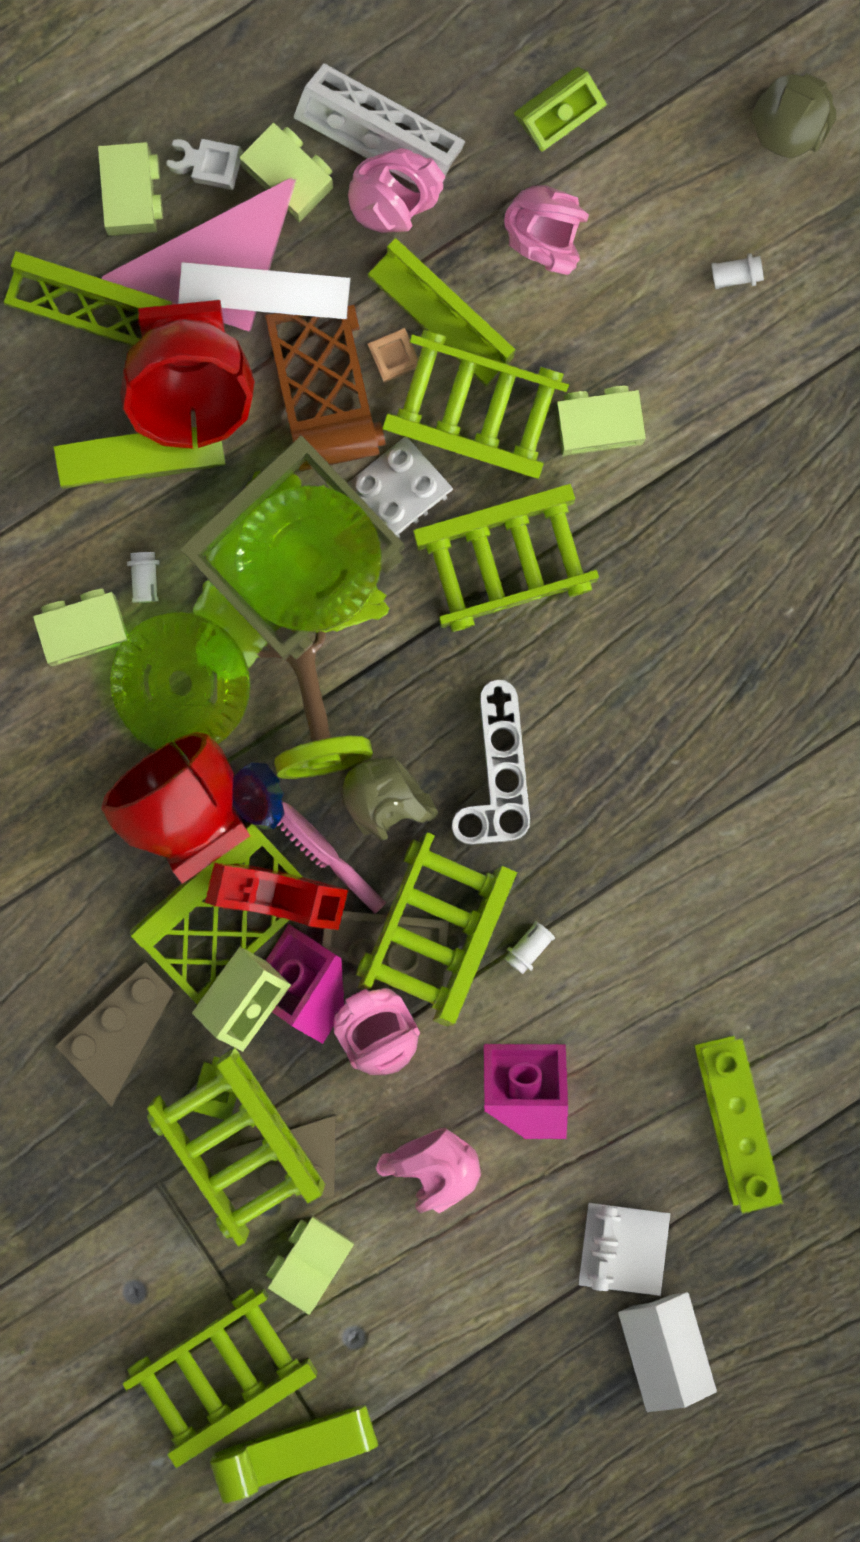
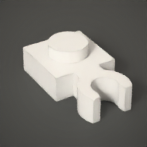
[166,139,243,190]

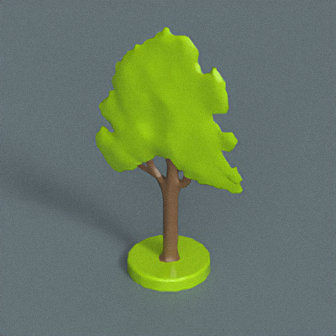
[193,471,390,779]

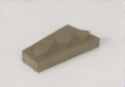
[323,911,449,989]
[55,962,175,1107]
[211,1115,336,1198]

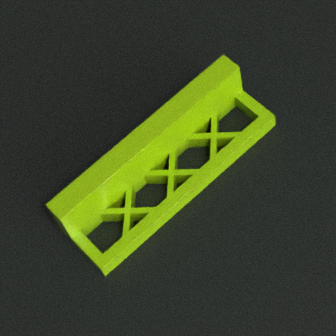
[368,238,515,387]
[4,251,172,347]

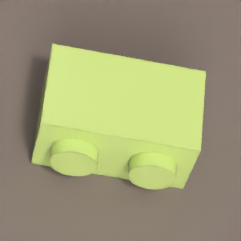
[239,123,333,223]
[98,142,163,236]
[556,386,646,456]
[33,588,130,667]
[192,947,291,1051]

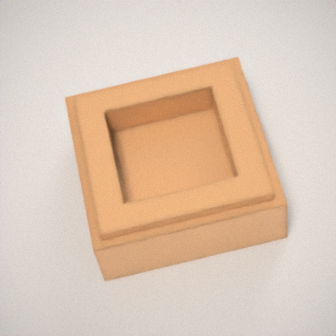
[368,328,418,383]

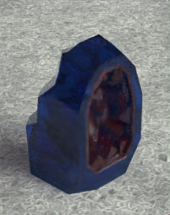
[233,762,284,830]

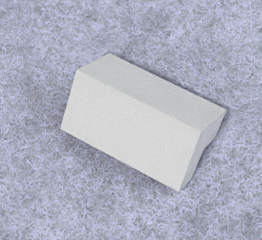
[618,1292,717,1412]

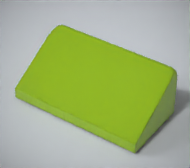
[514,67,607,152]

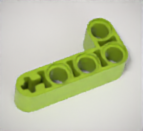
[210,1405,379,1503]

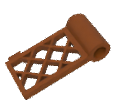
[265,305,386,472]

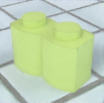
[265,1216,354,1315]

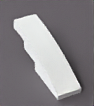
[178,262,350,319]

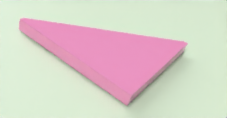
[102,178,297,331]

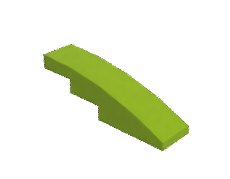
[54,427,226,489]

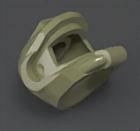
[751,73,836,159]
[341,756,438,841]

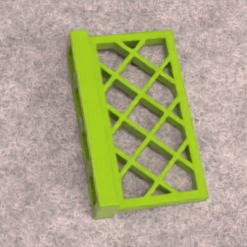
[130,820,303,1005]

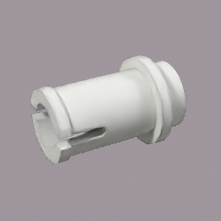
[711,253,764,290]
[127,552,160,603]
[504,921,555,975]

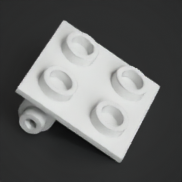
[347,437,453,538]
[578,1203,671,1296]

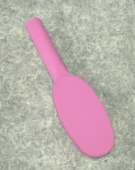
[273,802,386,914]

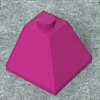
[266,924,344,1044]
[484,1044,568,1139]

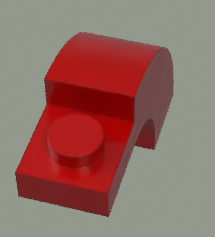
[205,862,348,930]

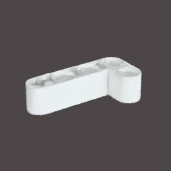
[452,680,530,845]

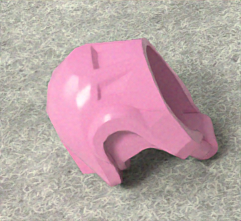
[348,148,445,233]
[504,185,589,275]
[334,988,420,1075]
[376,1128,481,1213]

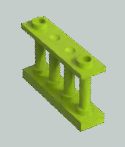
[383,329,569,479]
[413,484,599,632]
[356,832,517,1027]
[693,1035,783,1213]
[147,1048,326,1247]
[122,1288,318,1468]

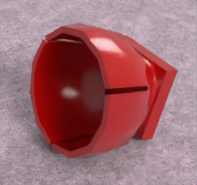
[120,299,255,449]
[101,732,250,884]

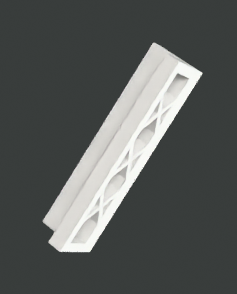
[293,64,465,185]

